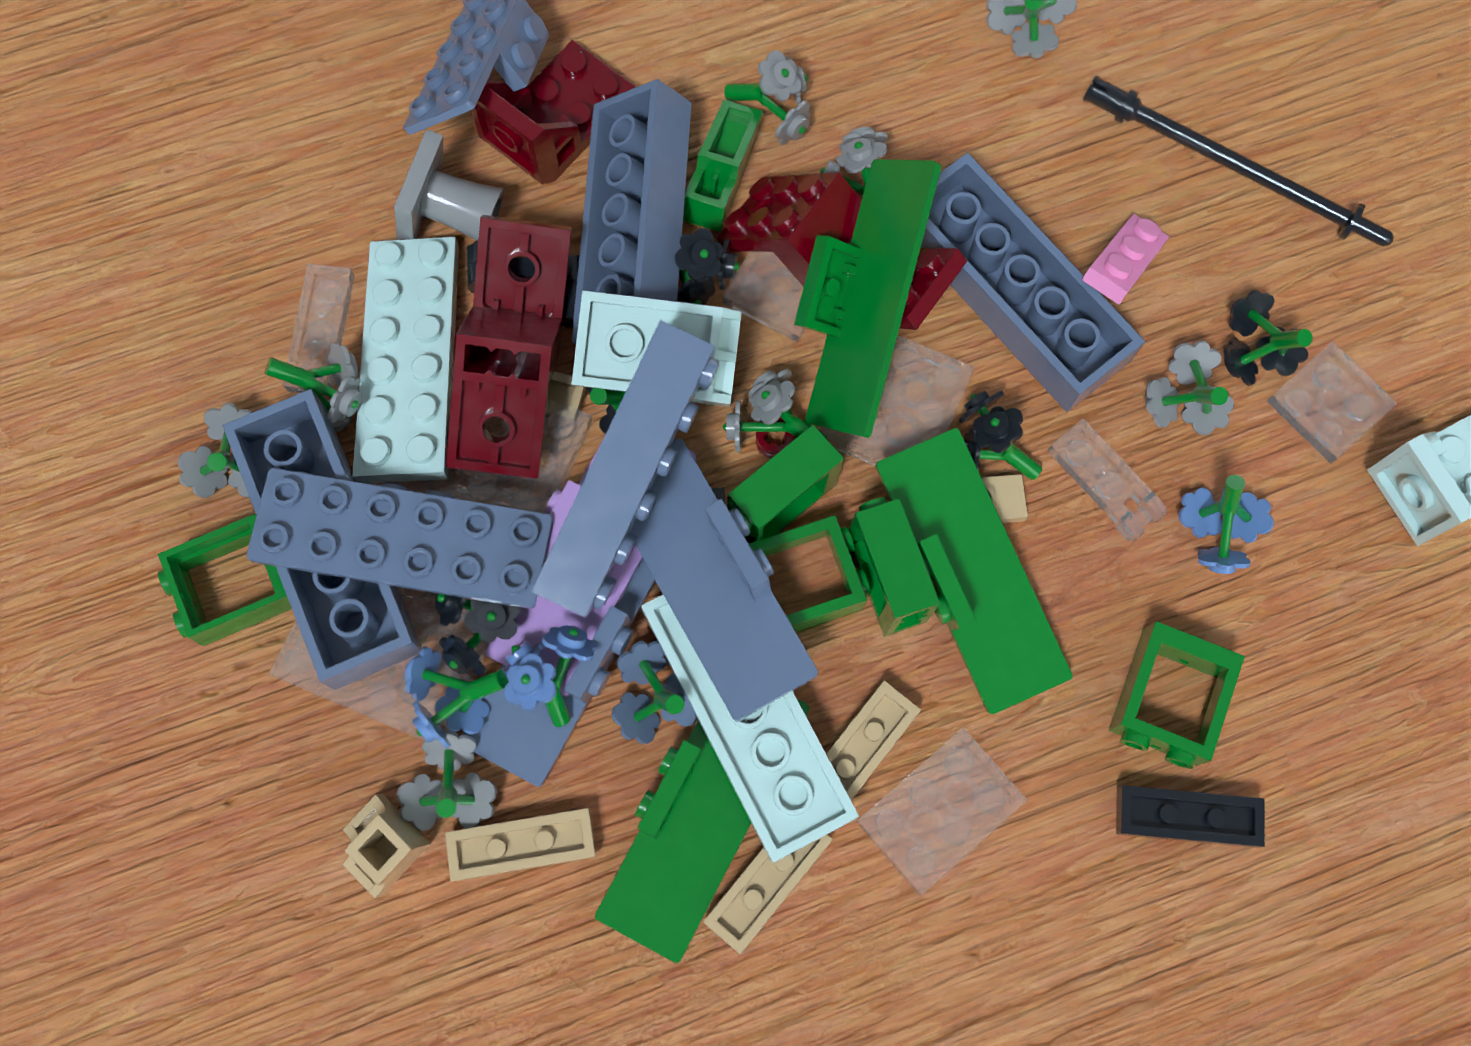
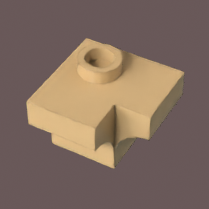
[342,793,431,899]

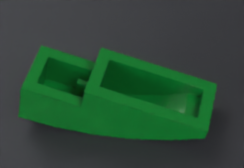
[683,99,763,233]

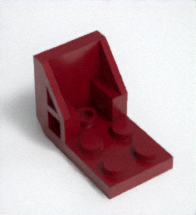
[471,40,635,185]

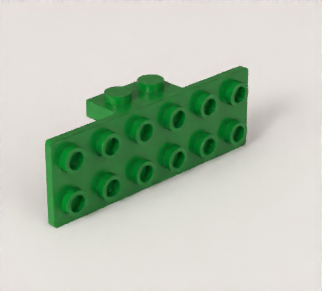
[794,159,942,438]
[875,428,1073,714]
[595,698,810,963]

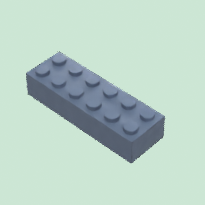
[571,79,692,344]
[921,152,1145,413]
[531,320,720,617]
[222,389,422,690]

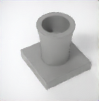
[394,129,505,241]

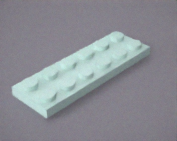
[352,237,459,484]
[641,595,859,864]

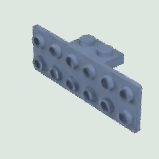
[403,0,550,135]
[630,439,818,722]
[247,468,553,609]
[463,559,655,787]

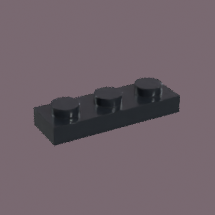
[1116,785,1265,848]

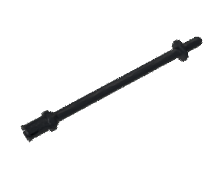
[1083,75,1394,247]

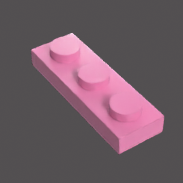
[1082,214,1170,304]

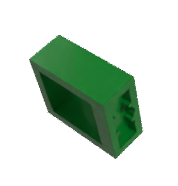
[727,425,844,544]
[849,498,940,637]
[158,514,292,647]
[748,515,871,632]
[1108,621,1245,769]

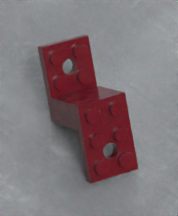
[715,172,967,330]
[446,215,572,479]

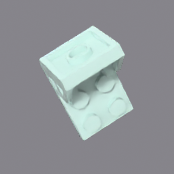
[572,290,741,407]
[1367,415,1471,546]

